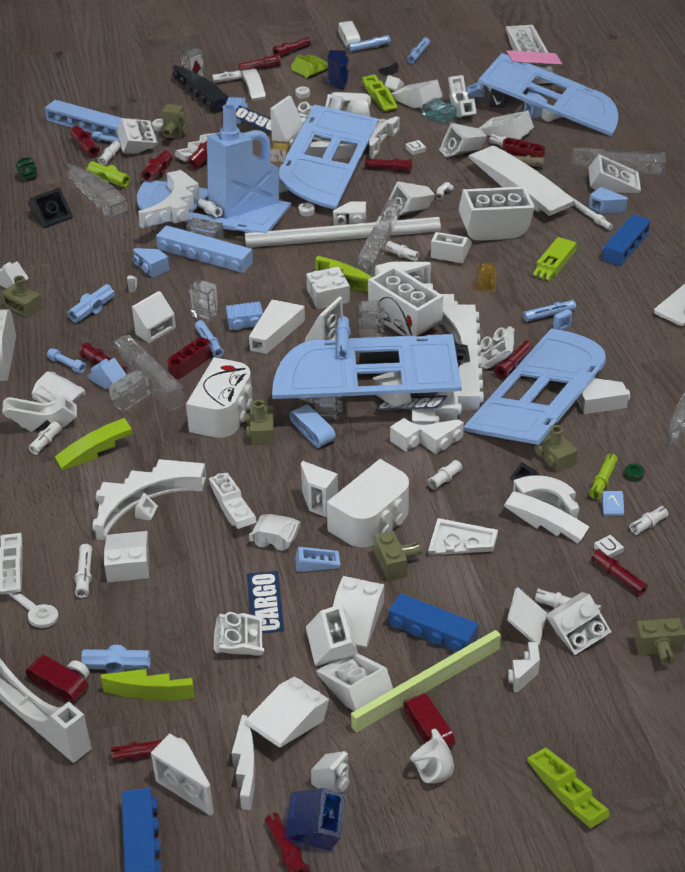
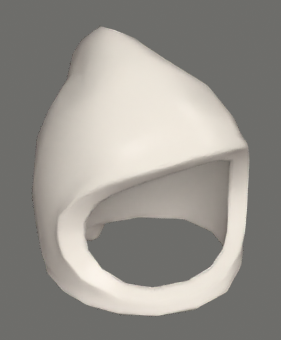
[346,98,371,117]
[410,729,454,784]

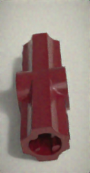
[70,125,100,158]
[188,130,220,169]
[141,150,173,182]

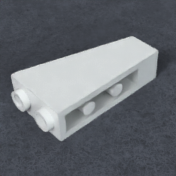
[249,300,305,354]

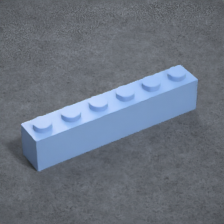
[45,100,122,138]
[156,225,253,273]

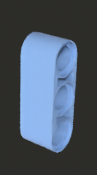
[290,404,336,448]

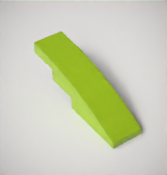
[362,74,398,112]
[315,256,372,293]
[55,418,132,471]
[101,669,195,701]
[527,747,610,828]

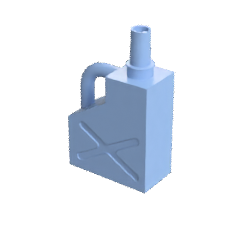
[207,104,279,219]

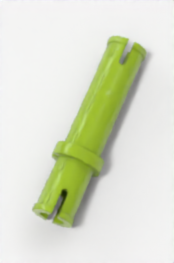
[589,454,618,500]

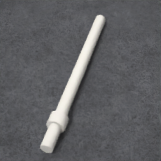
[566,193,613,230]

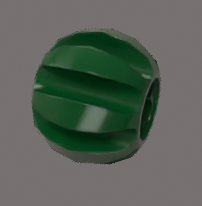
[16,157,38,180]

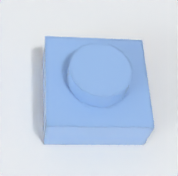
[553,309,572,330]

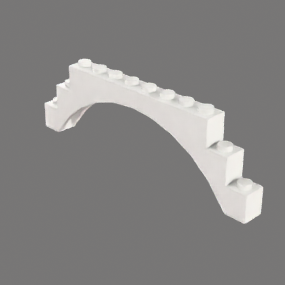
[412,284,483,425]

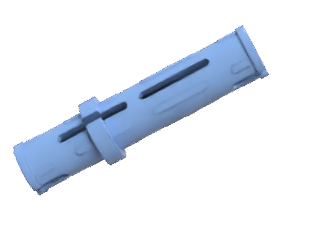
[349,35,390,52]
[407,38,430,63]
[523,300,576,322]
[336,316,351,359]
[195,320,224,358]

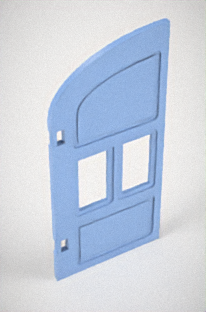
[478,53,618,136]
[279,105,378,209]
[137,180,291,233]
[463,329,606,445]
[272,334,462,399]

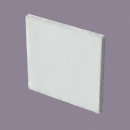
[507,587,547,646]

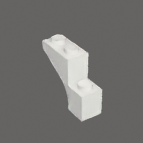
[2,395,77,432]
[390,418,464,454]

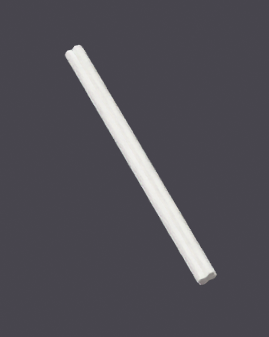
[245,217,441,248]

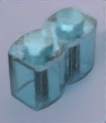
[422,98,457,124]

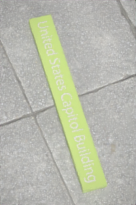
[351,630,501,733]

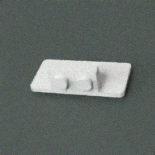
[654,284,685,326]

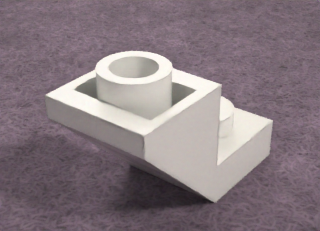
[508,642,540,692]

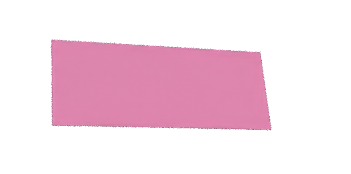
[506,50,562,64]

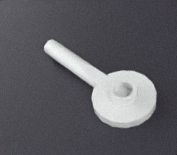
[7,592,58,628]

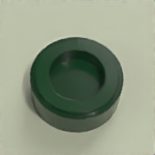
[624,463,645,482]

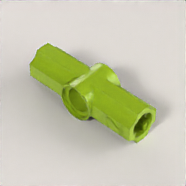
[87,161,131,188]

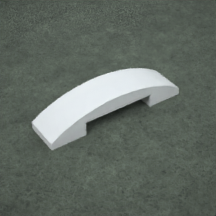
[240,69,266,101]
[369,117,399,159]

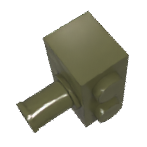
[161,104,187,140]
[1,275,43,318]
[246,400,274,445]
[534,425,578,473]
[374,531,422,582]
[634,618,685,665]

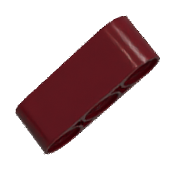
[502,138,545,162]
[167,338,210,379]
[25,654,89,704]
[403,692,455,748]

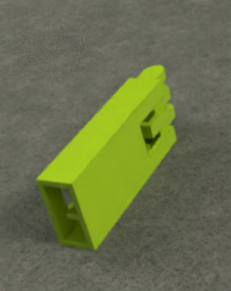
[533,237,577,281]

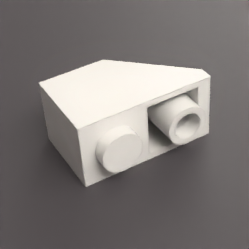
[333,202,366,226]
[0,261,28,289]
[311,751,349,799]

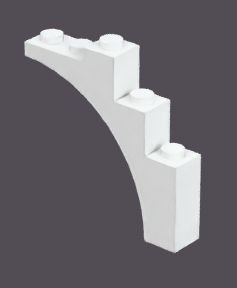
[138,170,199,228]
[93,459,206,540]

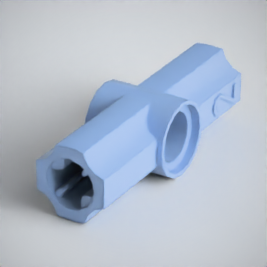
[67,284,115,323]
[81,645,151,673]

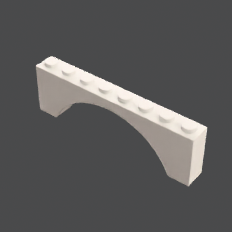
[0,659,92,763]

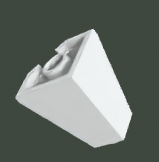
[439,123,487,158]
[385,181,435,218]

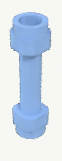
[92,131,120,143]
[47,348,86,373]

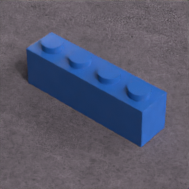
[602,215,651,266]
[388,593,479,652]
[122,788,162,872]

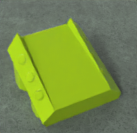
[291,55,331,79]

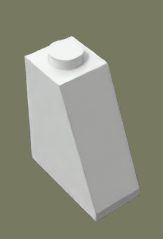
[372,372,411,407]
[577,378,630,414]

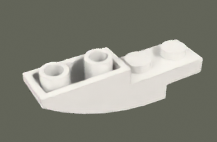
[209,473,256,529]

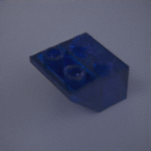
[328,50,349,90]
[284,788,346,851]

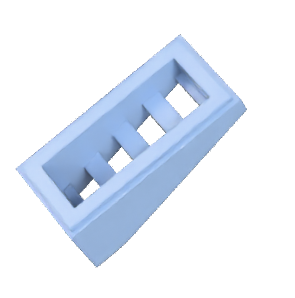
[295,547,341,572]

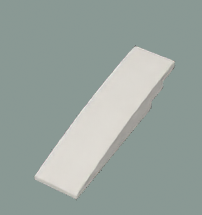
[506,25,553,84]
[469,145,575,216]

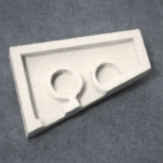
[428,518,498,556]

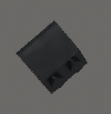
[27,187,73,228]

